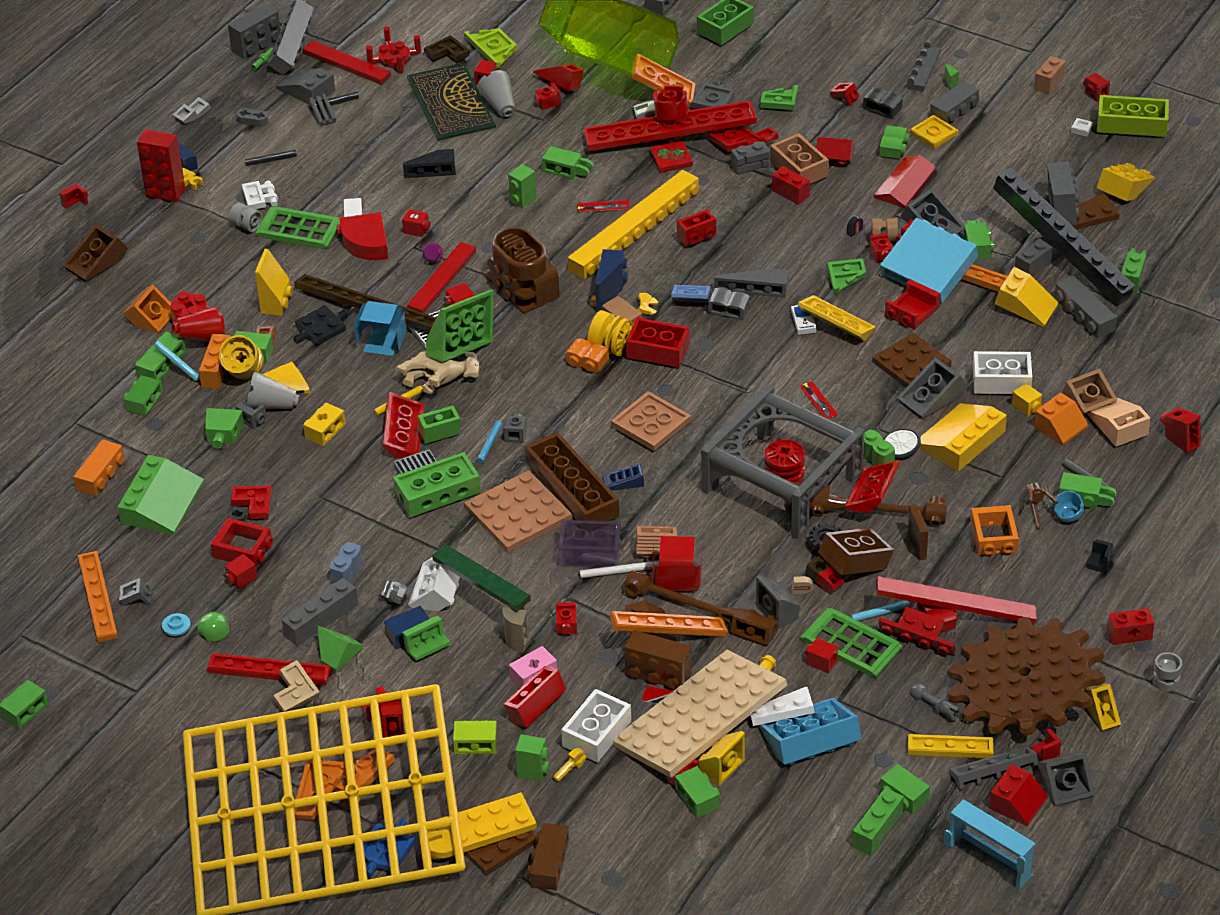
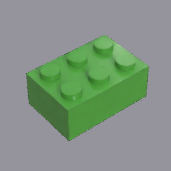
[697,0,754,45]

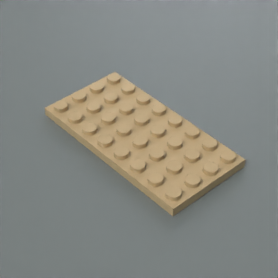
[613,650,787,778]

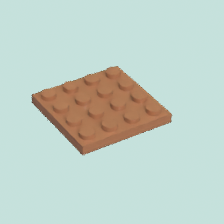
[464,470,572,553]

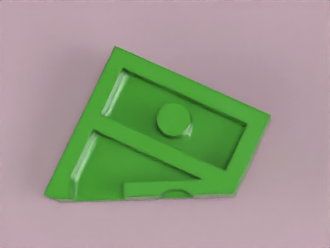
[760,85,798,110]
[827,258,866,293]

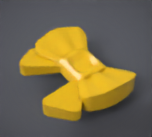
[638,293,658,315]

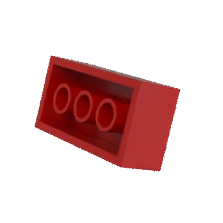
[137,129,186,202]

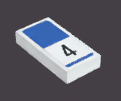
[791,305,816,335]

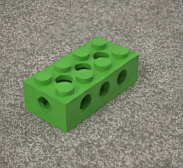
[393,452,481,517]

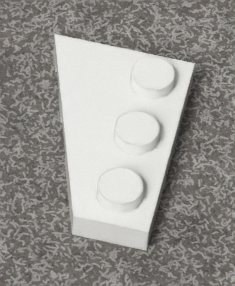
[750,687,815,726]

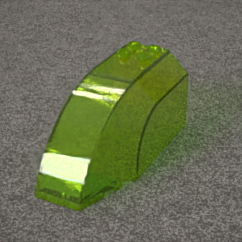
[538,0,680,77]

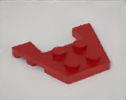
[707,126,779,151]

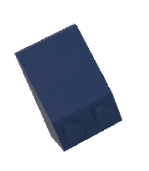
[595,249,628,312]

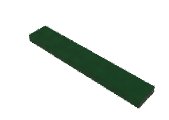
[432,544,531,612]

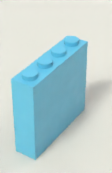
[880,218,978,303]

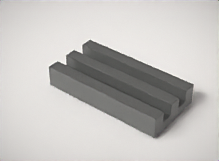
[309,94,336,126]

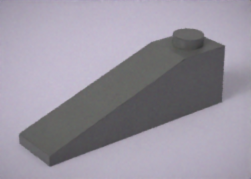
[714,268,789,298]

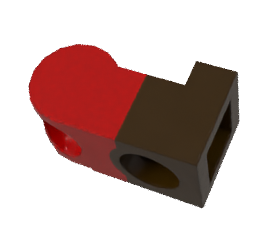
[805,555,844,594]

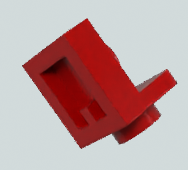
[830,82,860,105]

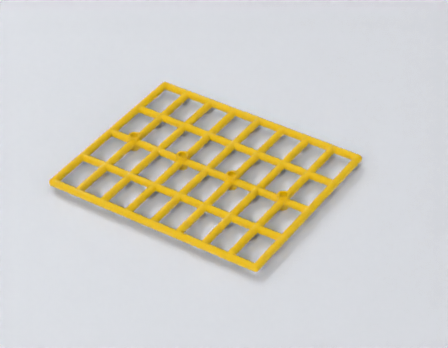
[183,684,465,915]

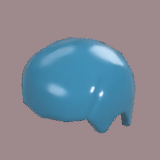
[1053,491,1084,522]

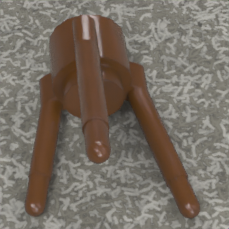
[1026,483,1059,529]

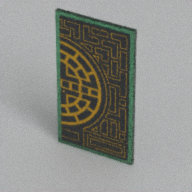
[407,63,496,141]

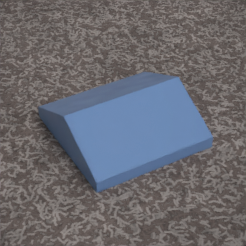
[671,285,711,303]

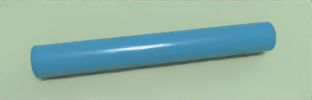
[477,420,503,464]

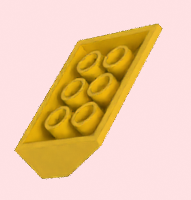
[918,403,1007,472]

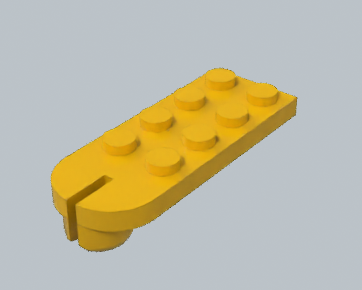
[427,792,537,860]

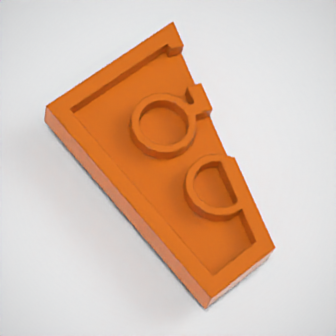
[333,749,395,792]
[295,760,346,820]

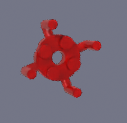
[366,27,421,73]

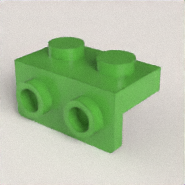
[402,615,450,660]

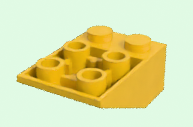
[1097,163,1155,201]

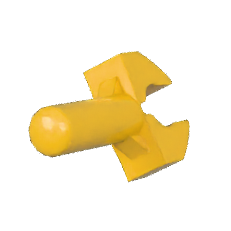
[553,747,587,782]

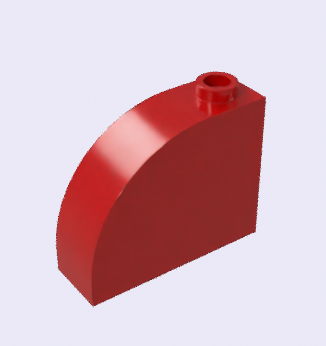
[336,212,389,260]

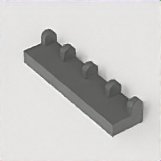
[907,40,941,92]
[950,746,1038,790]

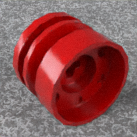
[764,439,805,483]

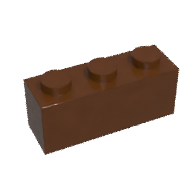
[527,823,569,891]

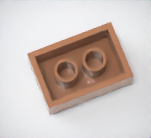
[770,133,829,184]

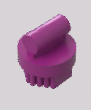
[423,242,444,263]

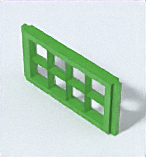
[255,206,340,249]
[800,608,903,678]

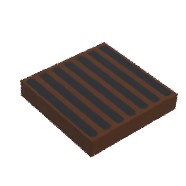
[908,504,928,561]

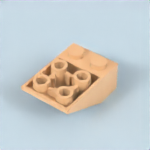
[1087,398,1151,447]

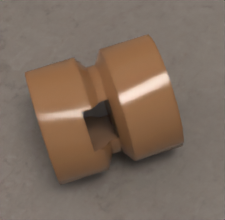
[871,218,898,241]

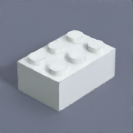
[973,351,1032,394]
[561,689,631,763]

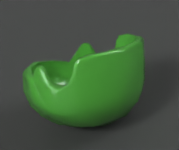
[197,612,229,642]

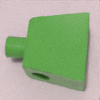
[205,408,244,449]

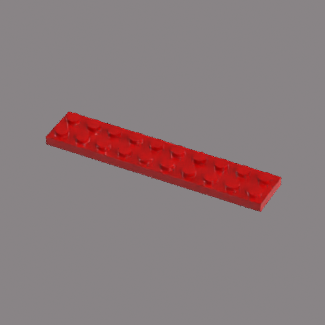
[583,100,757,151]

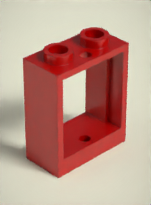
[211,518,273,567]

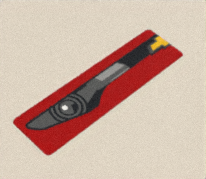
[578,200,630,212]
[800,381,838,419]

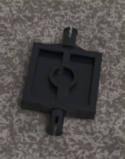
[293,305,348,346]

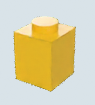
[1011,383,1042,417]

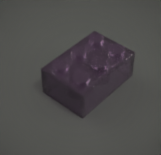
[559,520,621,566]

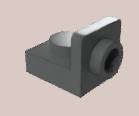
[236,402,267,429]
[119,578,152,605]

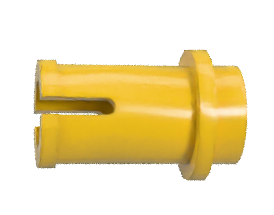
[759,655,776,671]

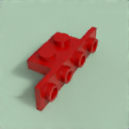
[878,606,956,656]

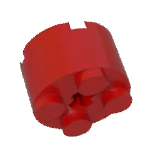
[653,85,689,122]
[170,291,207,322]

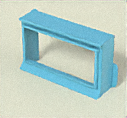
[943,799,1036,890]

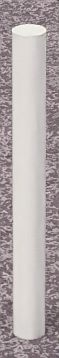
[580,561,659,578]

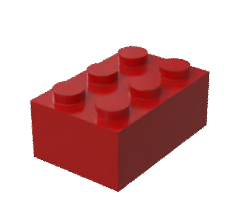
[626,317,690,368]

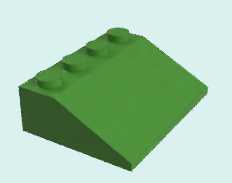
[426,290,494,362]
[118,455,204,534]

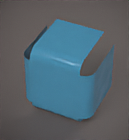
[354,301,406,356]

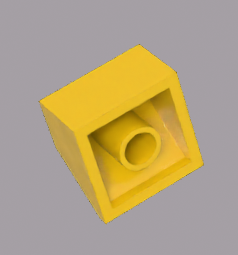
[698,731,745,786]

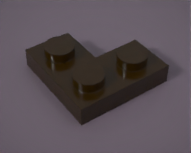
[424,35,470,62]

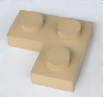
[273,660,319,712]

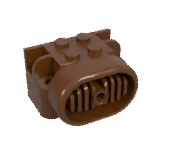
[484,227,560,314]

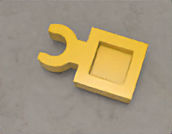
[182,167,203,190]

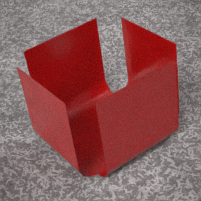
[653,536,702,592]

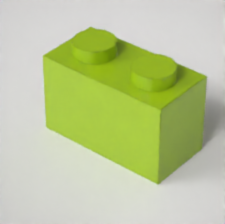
[453,720,497,754]

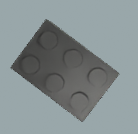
[228,3,280,59]

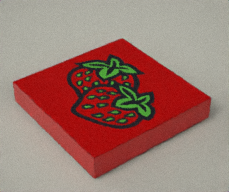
[650,141,693,172]

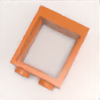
[970,505,1019,556]

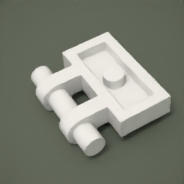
[242,181,278,210]

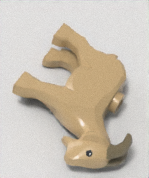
[395,351,480,394]

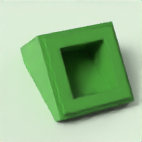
[944,64,959,89]

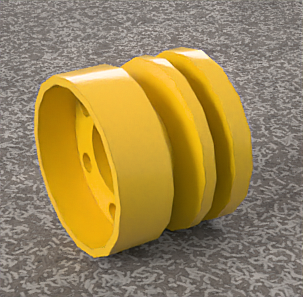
[587,310,633,356]
[219,335,264,380]

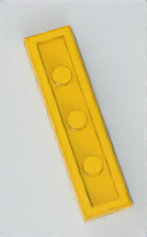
[908,734,993,758]

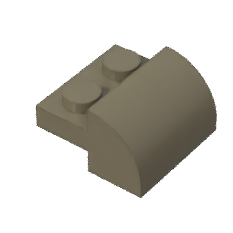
[502,606,529,653]

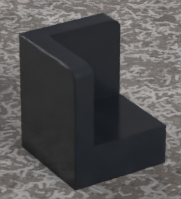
[1087,539,1113,573]

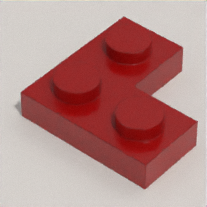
[231,486,272,519]

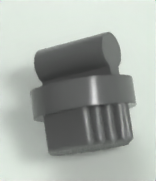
[379,579,407,605]

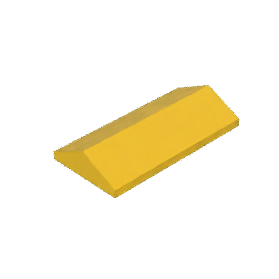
[798,295,876,342]

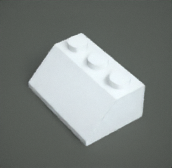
[408,557,460,611]

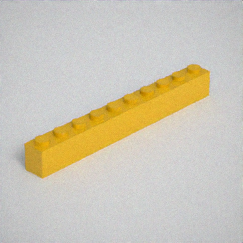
[567,170,699,280]

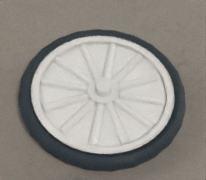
[883,429,921,459]

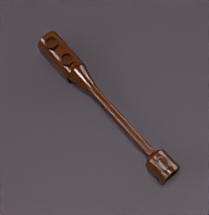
[789,482,947,527]
[625,570,779,646]

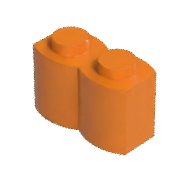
[566,338,609,373]

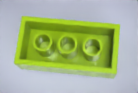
[1097,95,1169,137]

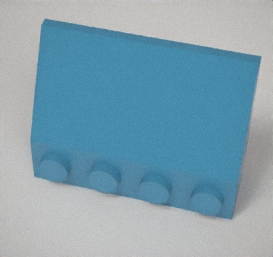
[758,698,861,765]

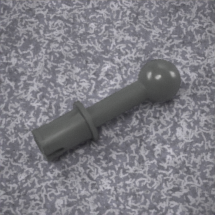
[910,683,961,720]

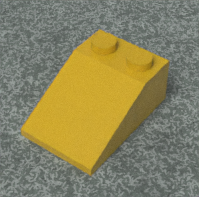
[255,249,293,316]
[995,267,1059,327]

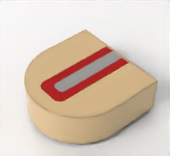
[791,576,813,595]

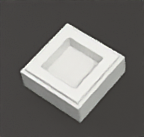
[1071,118,1093,137]

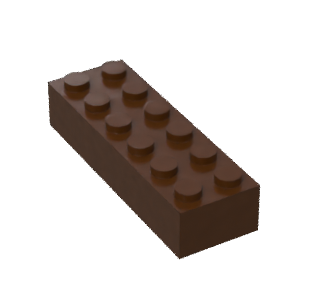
[525,432,620,531]

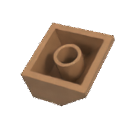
[1063,368,1118,414]

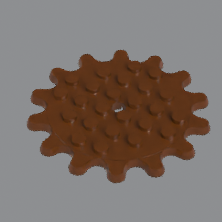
[948,617,1106,735]

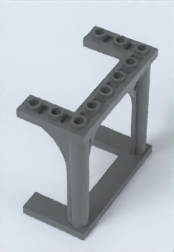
[701,384,865,539]

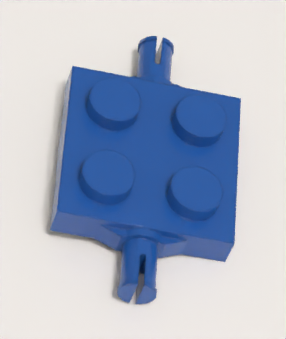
[363,818,415,877]

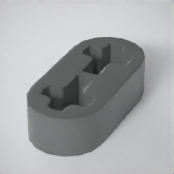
[237,108,268,126]

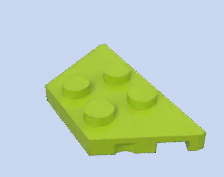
[464,28,517,68]

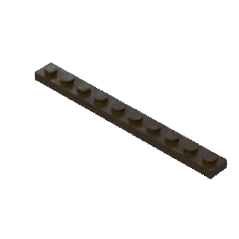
[294,274,437,332]

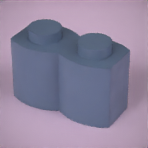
[330,542,362,584]

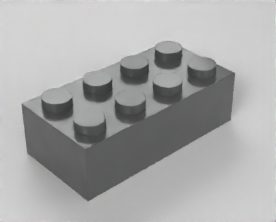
[1047,161,1079,226]

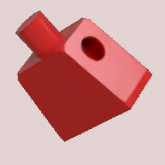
[1160,408,1201,453]

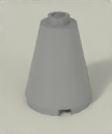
[478,70,515,117]
[246,372,299,409]

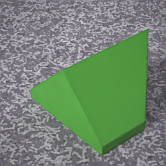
[317,625,363,672]

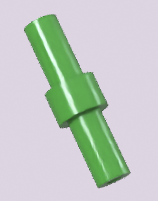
[251,47,273,70]

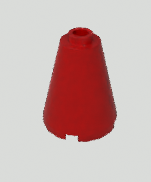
[171,307,225,342]

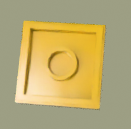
[910,115,958,149]

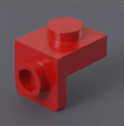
[59,183,88,209]

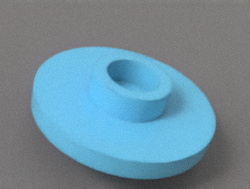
[162,613,191,636]

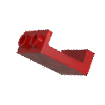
[885,279,941,330]

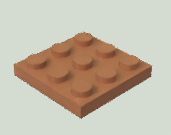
[611,391,691,451]

